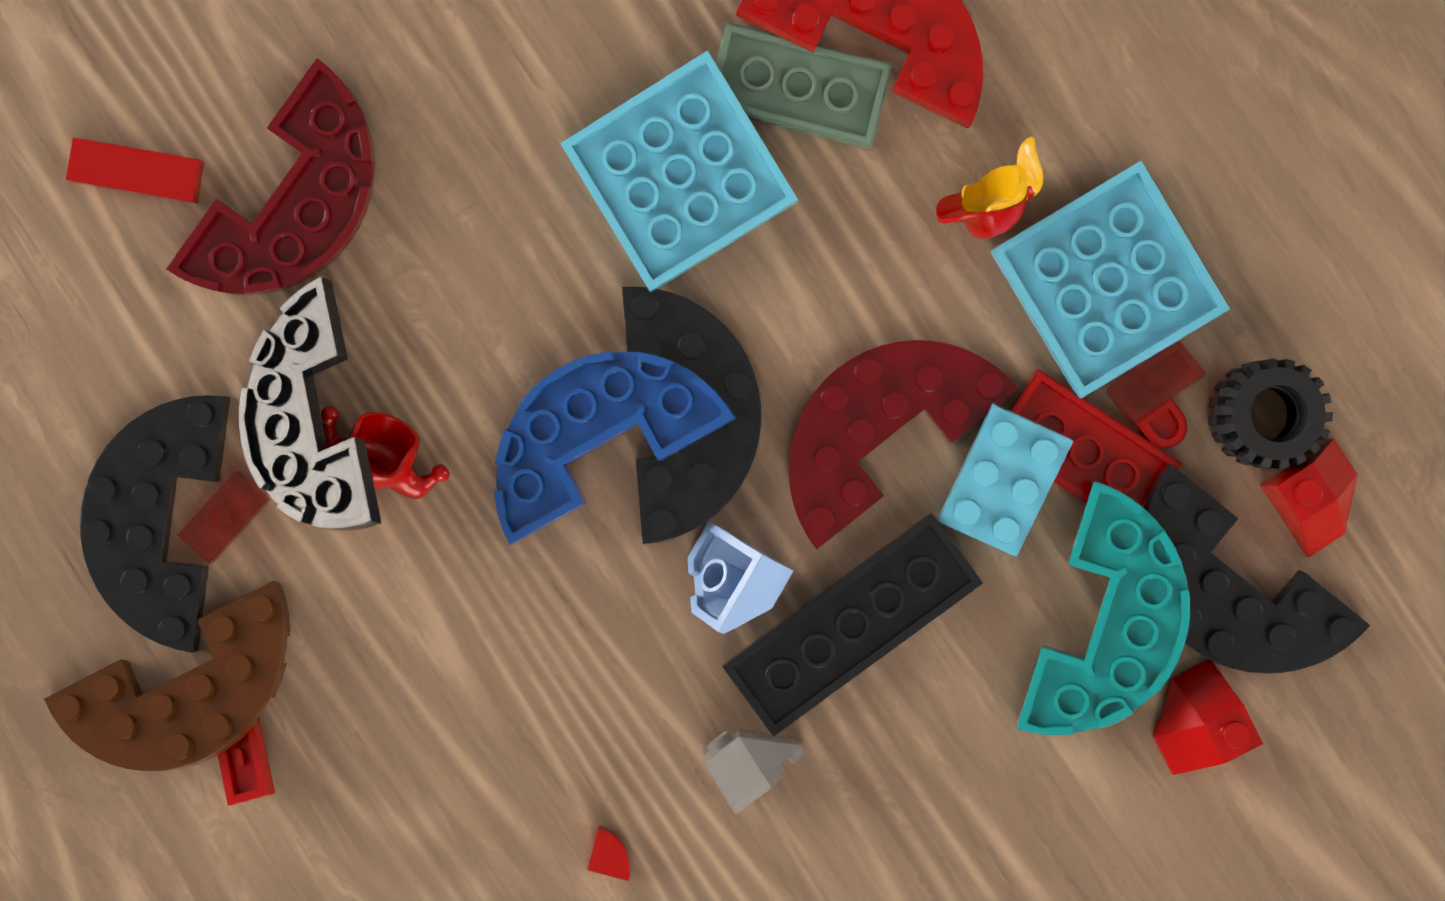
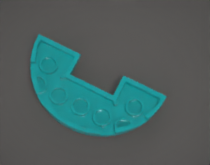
[1016,481,1190,735]

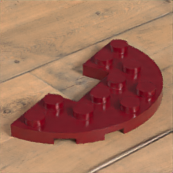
[166,58,375,295]
[788,340,1019,550]

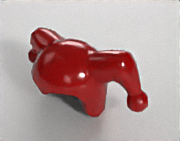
[321,406,450,499]

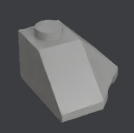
[704,730,806,815]

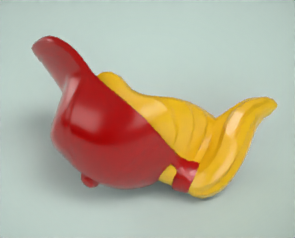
[936,136,1043,239]

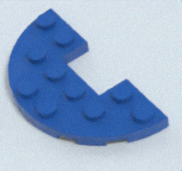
[494,352,737,545]

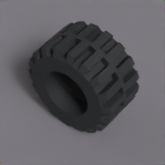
[1207,358,1333,469]

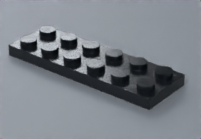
[722,513,983,737]

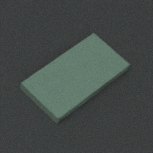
[716,22,893,150]

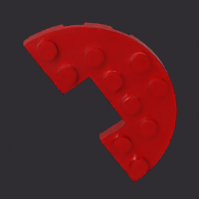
[736,0,983,129]

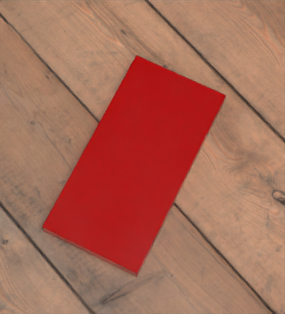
[1009,369,1182,508]

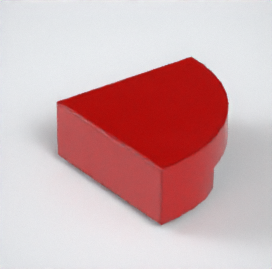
[587,825,631,881]

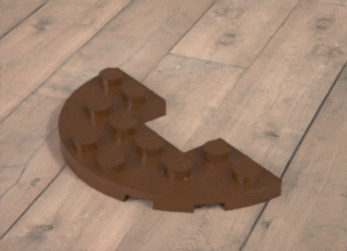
[44,581,290,771]

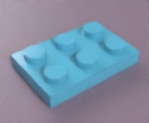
[937,403,1073,557]

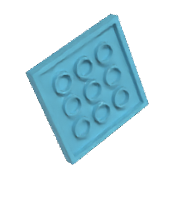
[560,50,799,292]
[990,161,1230,399]

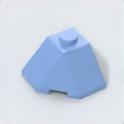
[687,521,793,634]

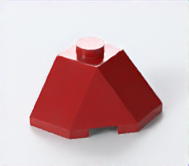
[1260,439,1358,557]
[1152,659,1264,775]

